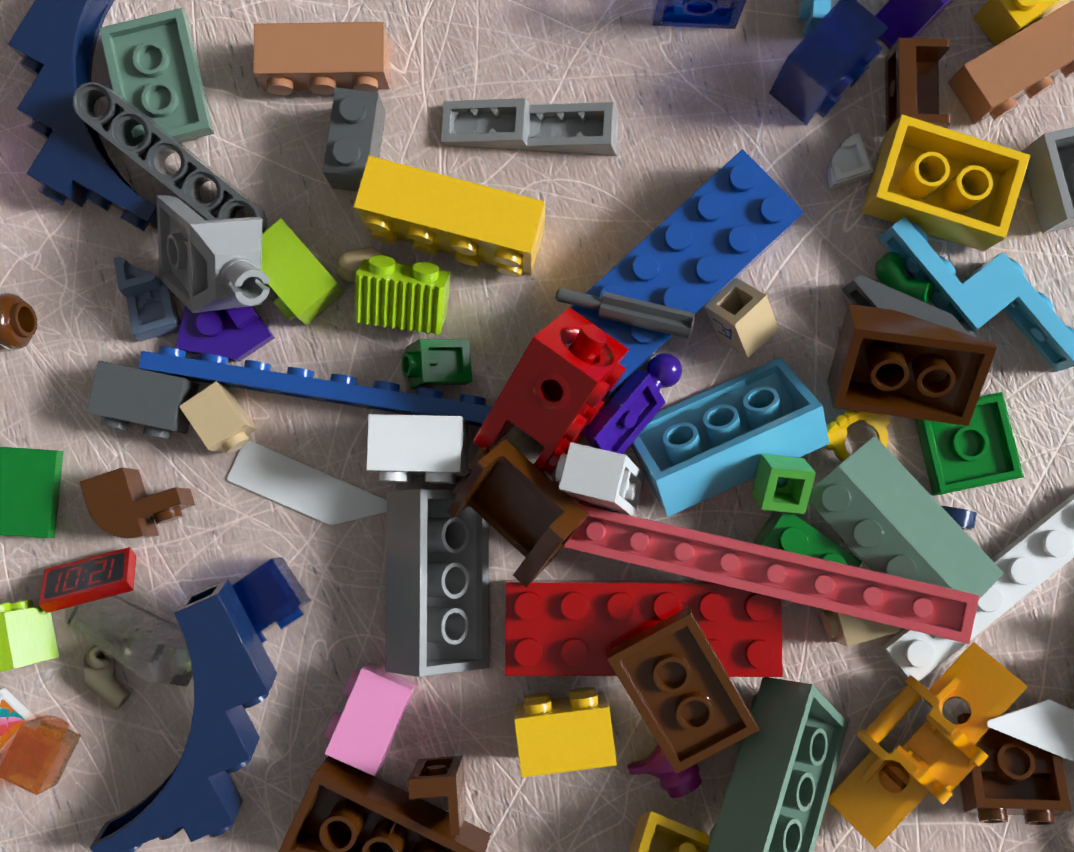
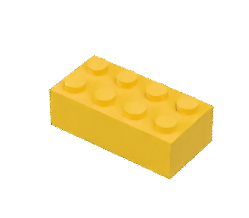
[354,155,545,277]

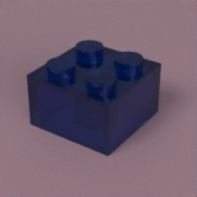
[769,0,888,126]

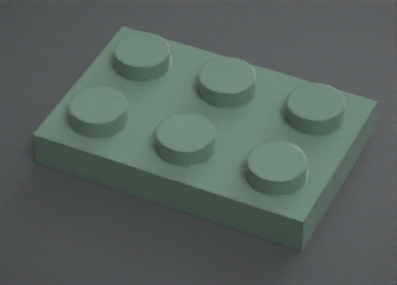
[99,8,215,146]

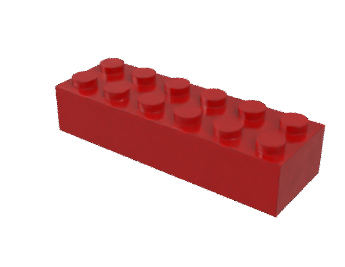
[505,580,783,677]

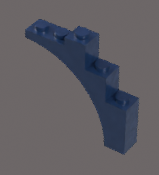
[8,0,158,232]
[90,579,277,852]

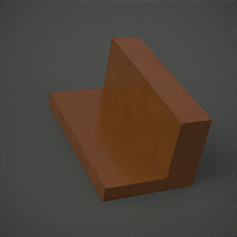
[408,755,467,836]

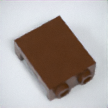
[447,439,589,587]

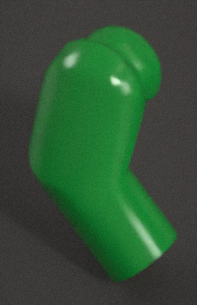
[875,252,934,304]

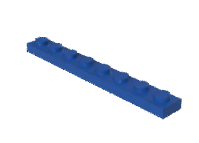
[138,346,493,427]

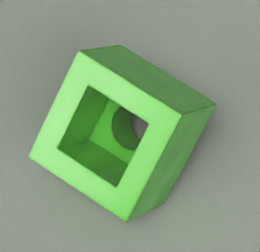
[751,453,816,514]

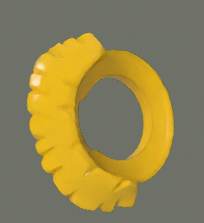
[823,410,890,462]

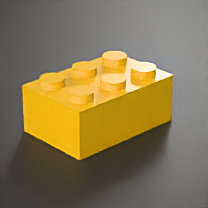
[861,114,1031,252]

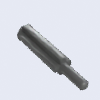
[555,288,695,339]

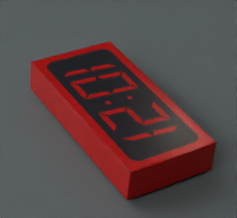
[38,547,136,613]

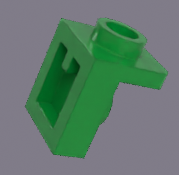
[401,339,473,389]

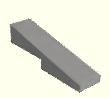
[441,98,619,156]

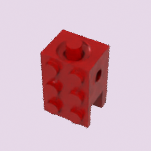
[472,307,630,476]

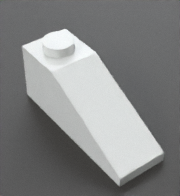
[556,442,646,516]

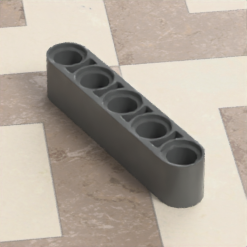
[73,82,267,233]

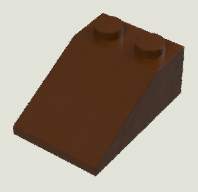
[827,304,997,426]

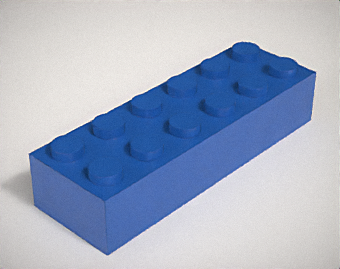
[570,149,804,399]

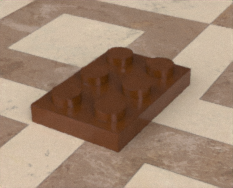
[606,607,759,774]

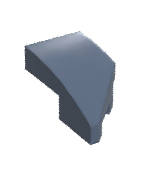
[113,256,180,342]

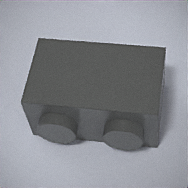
[323,87,386,192]
[86,361,199,439]

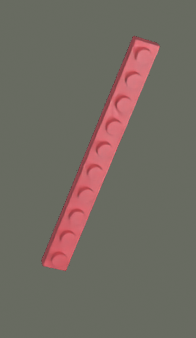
[564,503,979,644]

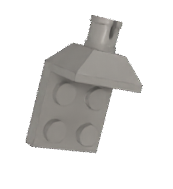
[156,195,270,313]

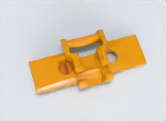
[828,642,1028,849]

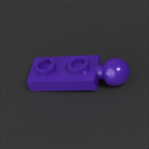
[583,353,682,454]

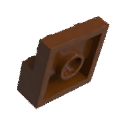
[957,713,1072,825]

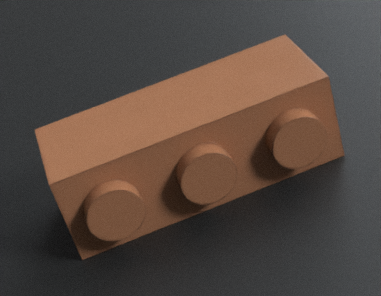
[948,0,1074,124]
[253,22,390,96]

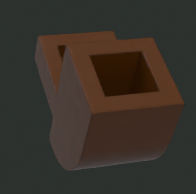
[80,467,195,538]

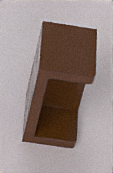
[885,38,951,132]

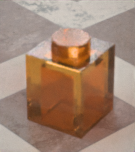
[0,715,81,795]

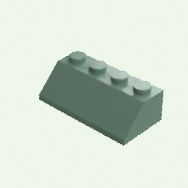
[808,436,1004,638]
[708,677,849,852]

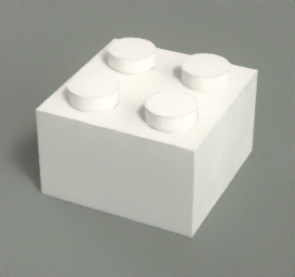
[367,414,468,484]

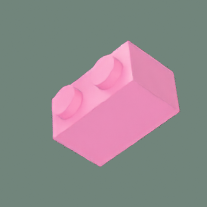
[324,662,417,776]

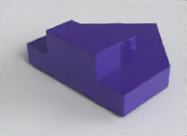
[176,306,275,362]

